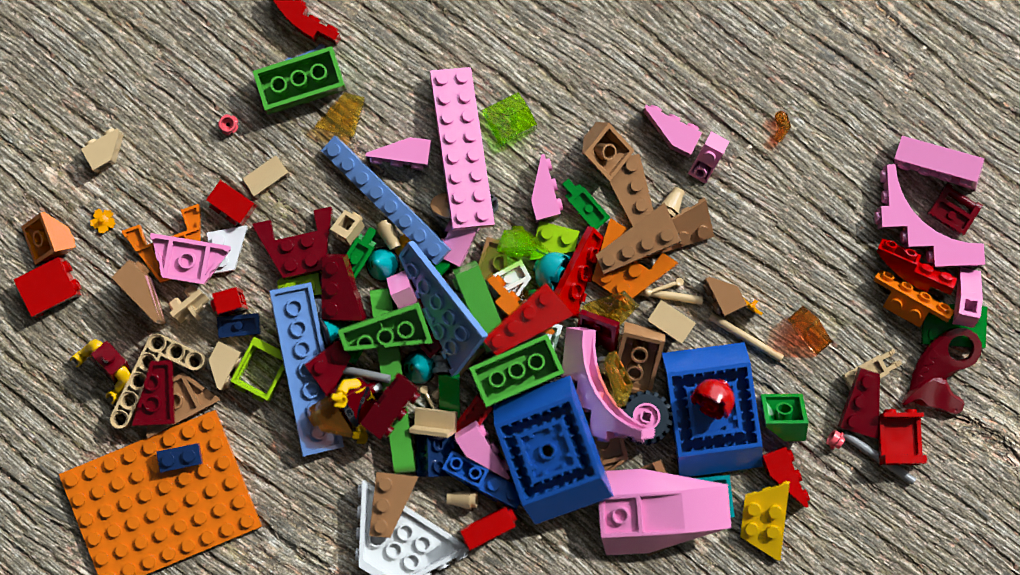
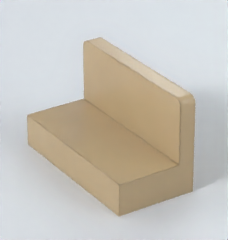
[243,156,291,199]
[648,300,696,343]
[409,407,457,438]

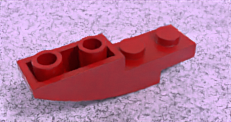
[273,0,341,45]
[877,238,957,295]

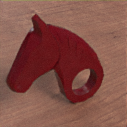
[901,327,982,416]

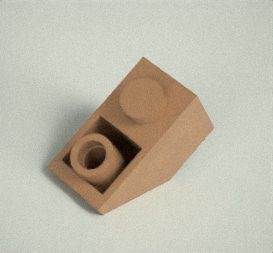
[703,277,747,317]

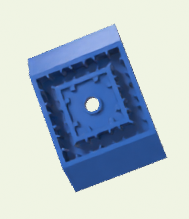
[662,342,763,477]
[493,376,614,525]

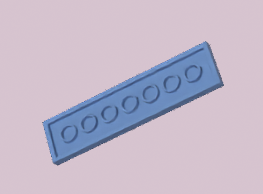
[269,282,344,456]

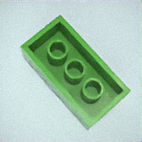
[253,46,347,115]
[469,334,564,408]

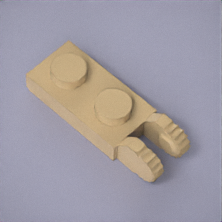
[842,348,902,389]

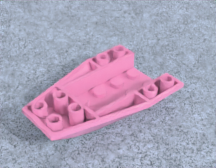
[598,468,731,555]

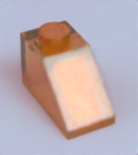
[788,306,832,355]
[308,395,354,437]

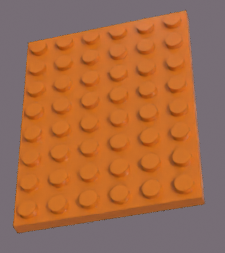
[59,410,262,575]

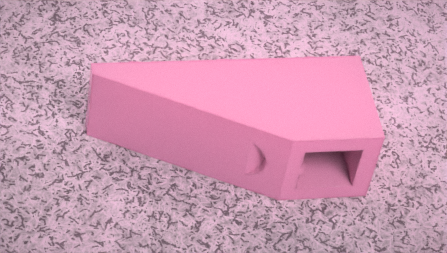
[643,105,702,158]
[365,137,432,170]
[531,154,563,223]
[952,267,982,328]
[455,421,510,480]

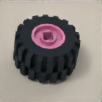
[621,391,673,446]

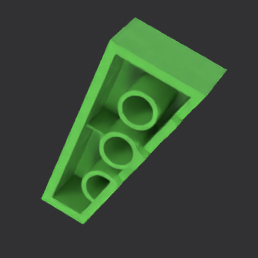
[452,260,501,353]
[338,302,433,351]

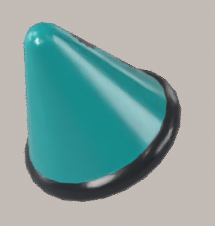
[366,247,400,282]
[318,317,348,349]
[401,350,435,385]

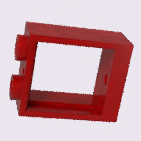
[460,506,517,550]

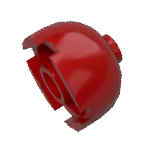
[691,379,735,420]

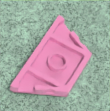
[150,233,231,285]

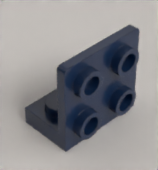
[415,434,464,477]

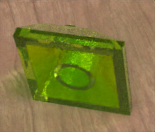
[482,92,537,147]
[497,226,550,258]

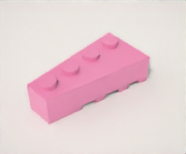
[894,136,984,191]

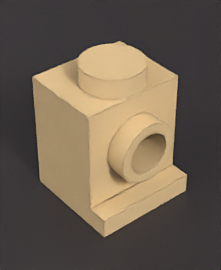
[330,210,365,247]

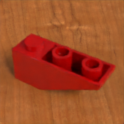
[763,447,810,508]

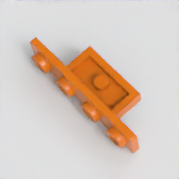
[874,270,954,328]

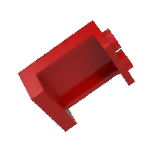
[13,257,82,318]
[878,409,927,465]

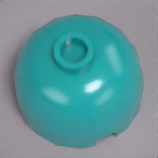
[533,252,571,292]

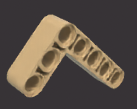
[110,334,207,429]

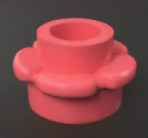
[218,114,238,135]
[826,430,845,450]

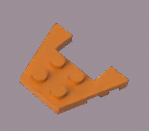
[122,204,201,283]
[592,218,678,304]

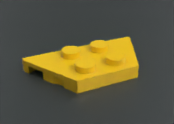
[740,481,790,561]

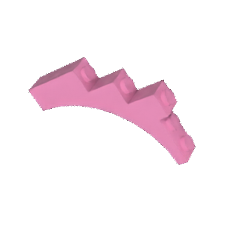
[874,164,985,268]
[561,327,655,442]

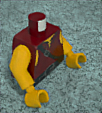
[70,339,131,404]
[329,377,383,444]

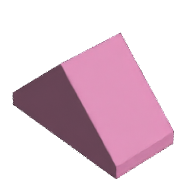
[386,270,422,309]

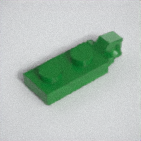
[562,178,610,230]
[347,227,377,281]

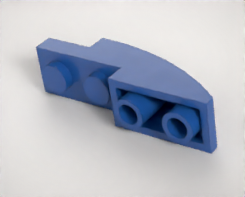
[442,450,521,510]

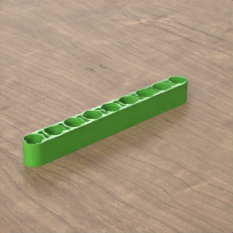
[370,288,416,474]

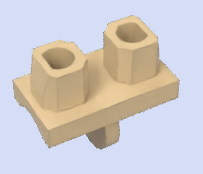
[169,285,210,323]

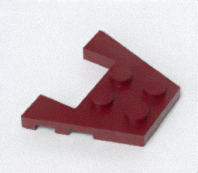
[253,206,333,280]

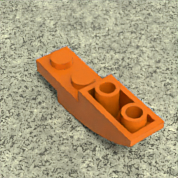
[485,273,555,335]

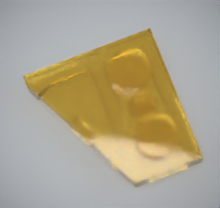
[315,92,365,138]
[583,291,640,326]
[604,351,633,408]

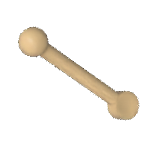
[644,278,684,297]
[420,386,436,409]

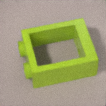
[231,337,285,402]

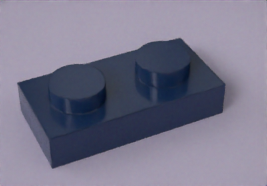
[217,313,261,338]
[157,443,203,472]

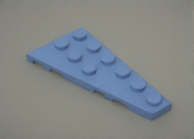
[398,241,488,376]

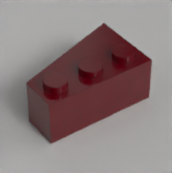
[322,254,367,321]
[360,373,420,439]

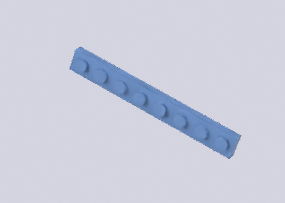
[321,136,451,265]

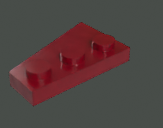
[132,360,175,426]
[838,367,880,439]

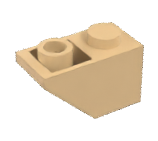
[81,128,124,173]
[209,341,244,390]

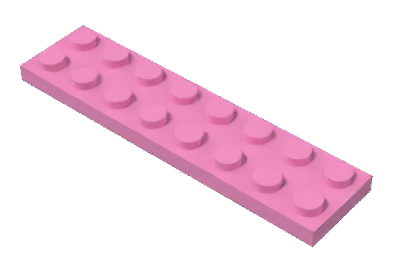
[429,67,495,231]

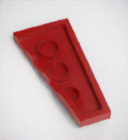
[554,226,604,319]
[484,283,574,356]

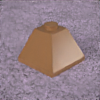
[582,122,634,182]

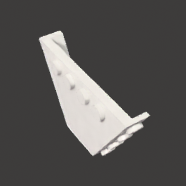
[355,480,470,575]

